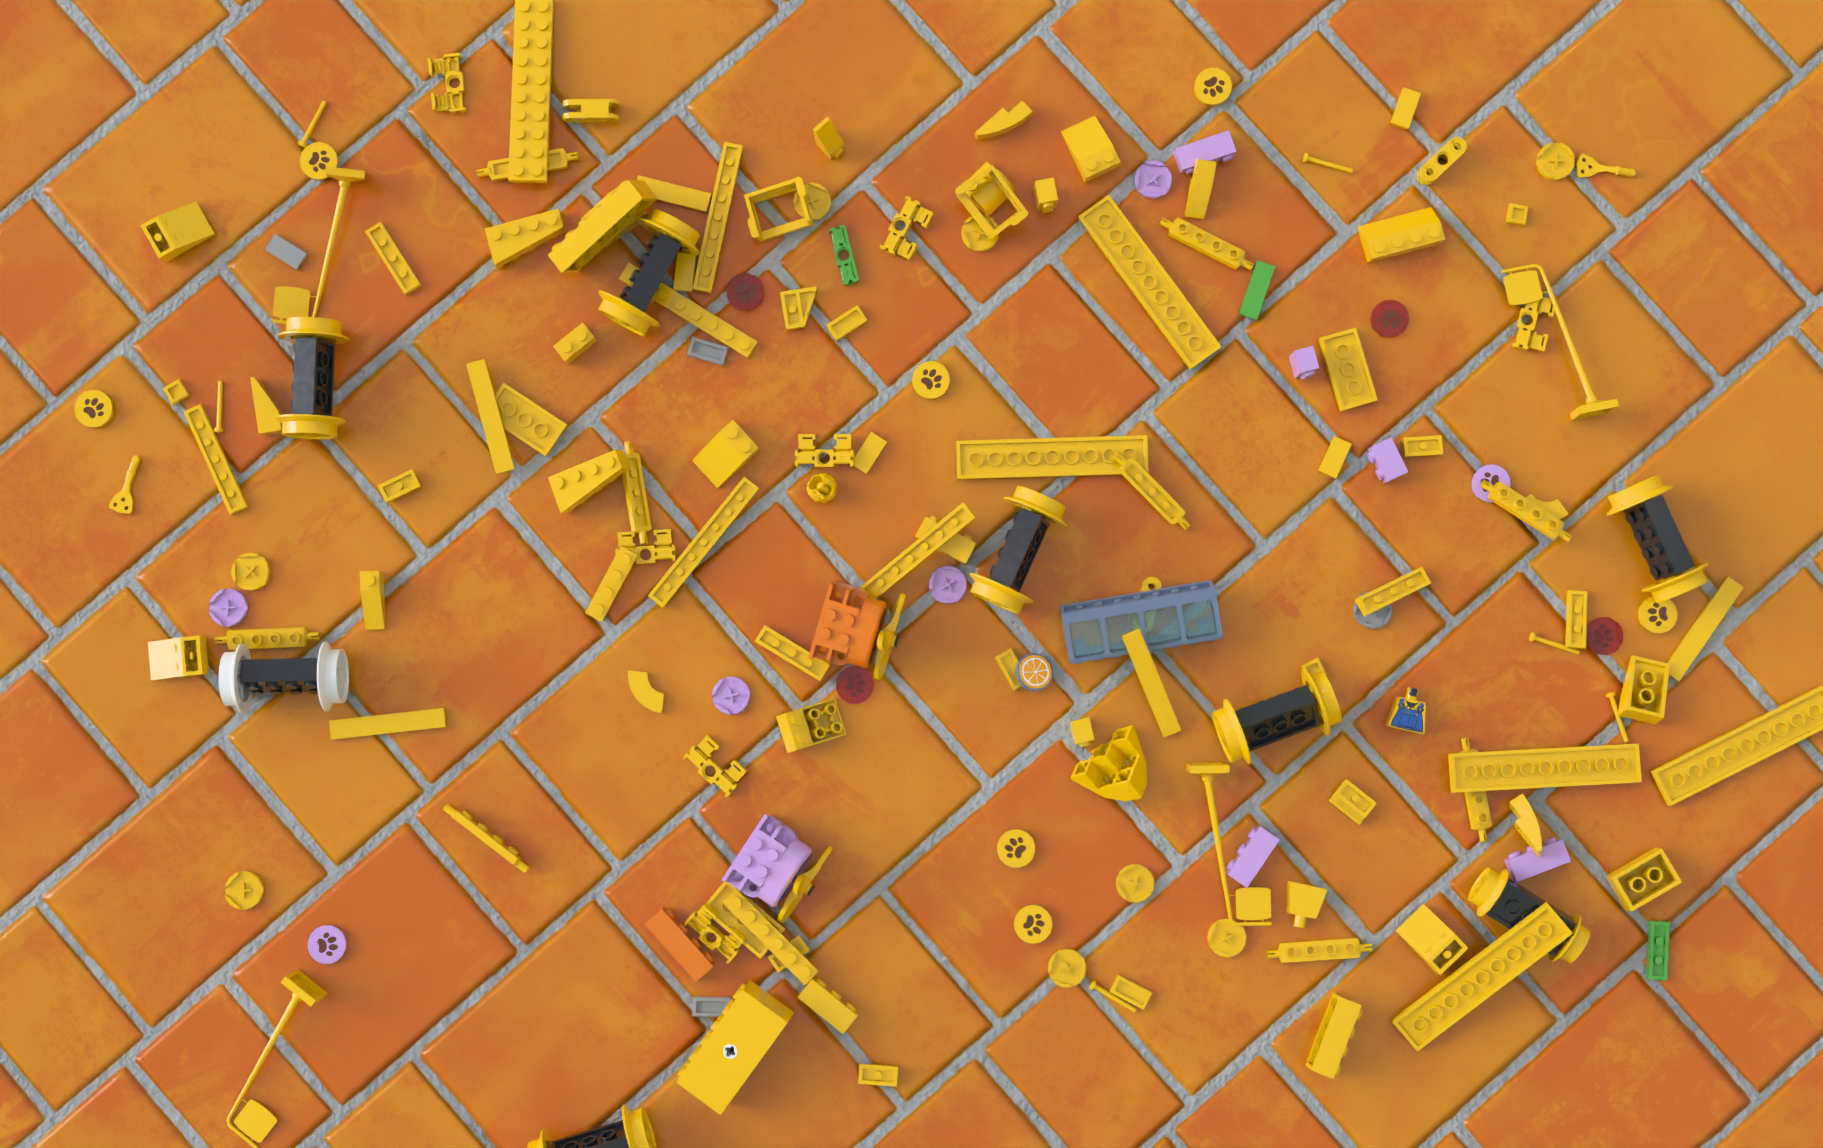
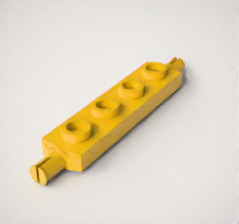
[476,148,579,181]
[1159,217,1254,271]
[622,441,652,544]
[1113,452,1191,530]
[1480,479,1572,542]
[214,627,320,650]
[1458,737,1492,842]
[443,803,530,873]
[1267,938,1372,964]

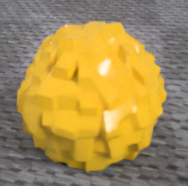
[806,473,838,503]

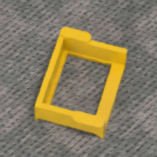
[955,165,1028,239]
[744,177,814,242]

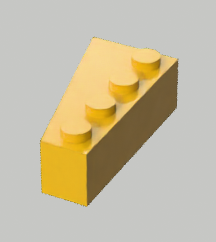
[485,209,566,269]
[548,450,630,513]

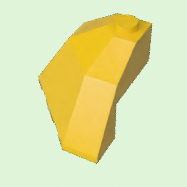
[1071,725,1147,802]

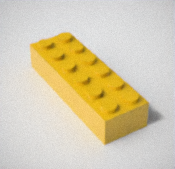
[548,180,658,273]

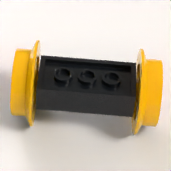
[598,209,700,336]
[275,317,349,439]
[1607,475,1709,603]
[969,486,1067,614]
[1212,670,1342,765]
[527,1104,657,1148]

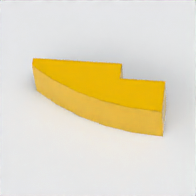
[975,101,1033,140]
[1185,159,1217,219]
[1510,793,1542,858]

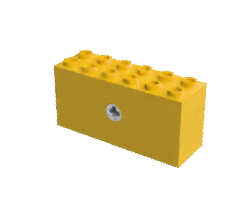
[676,980,794,1115]

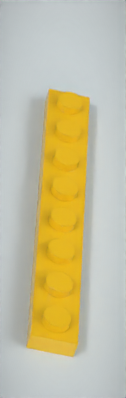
[692,142,743,294]
[619,263,758,359]
[648,477,759,608]
[860,502,976,599]

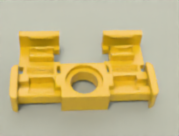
[428,53,467,114]
[880,196,934,261]
[1511,294,1557,353]
[795,434,855,467]
[615,529,676,564]
[683,735,748,797]
[684,902,746,963]

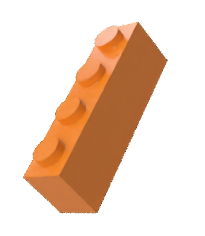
[644,907,715,982]

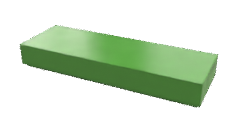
[1238,260,1275,321]
[1646,920,1670,980]

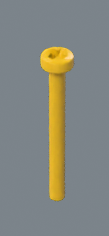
[298,101,327,148]
[1302,153,1353,173]
[214,381,224,433]
[1529,632,1580,655]
[1606,692,1629,742]
[1089,980,1137,1013]

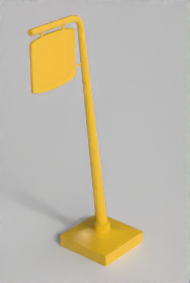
[272,166,366,324]
[1501,264,1619,421]
[1186,762,1272,926]
[227,969,328,1148]

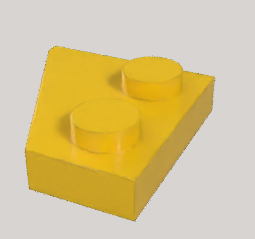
[780,286,817,331]

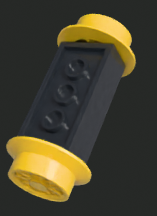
[1468,867,1591,963]

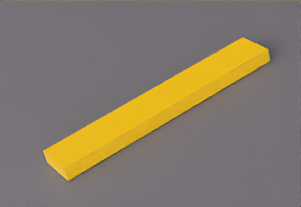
[466,359,515,475]
[184,404,249,515]
[1667,577,1744,682]
[1122,629,1181,738]
[329,708,447,740]

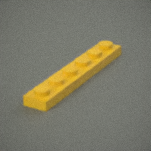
[722,888,819,985]

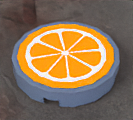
[1015,653,1053,692]

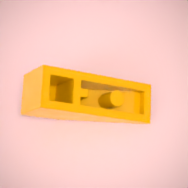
[813,116,845,160]
[250,377,284,436]
[360,571,385,630]

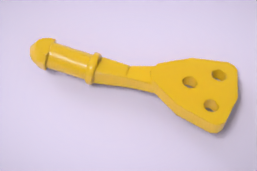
[1576,154,1636,178]
[109,455,141,514]

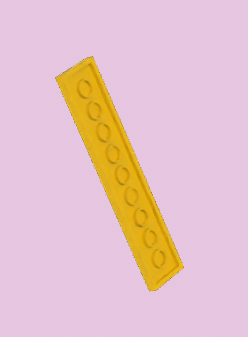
[508,0,554,183]
[1078,195,1221,370]
[956,435,1149,480]
[1650,686,1823,806]
[1448,744,1642,793]
[1392,902,1573,1051]

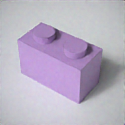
[1289,346,1319,380]
[1367,437,1408,483]

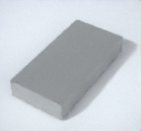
[265,234,308,270]
[687,337,729,366]
[692,996,732,1017]

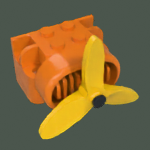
[808,581,906,680]

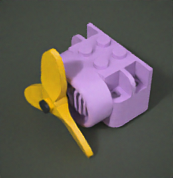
[722,814,833,924]

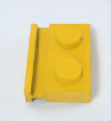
[1328,779,1377,825]

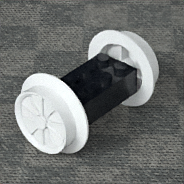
[219,642,349,714]

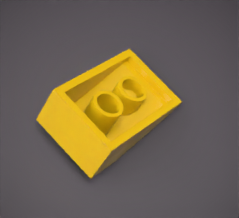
[1061,116,1121,183]
[692,420,760,488]
[1618,655,1670,724]

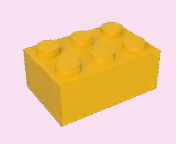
[1605,847,1682,912]

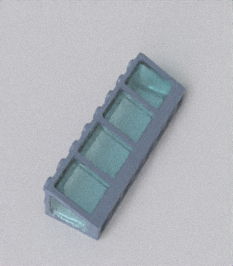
[1059,580,1223,664]

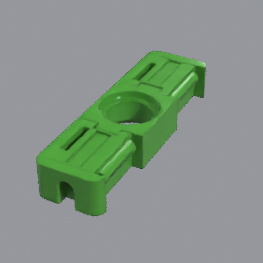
[829,225,859,286]

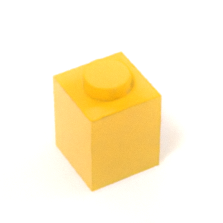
[1069,717,1095,747]

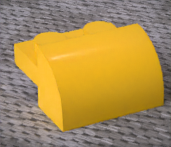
[965,162,1015,217]

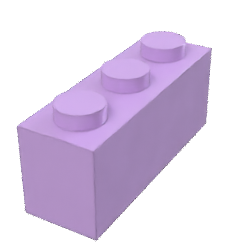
[1173,130,1236,175]
[1226,826,1280,888]
[1504,837,1571,882]

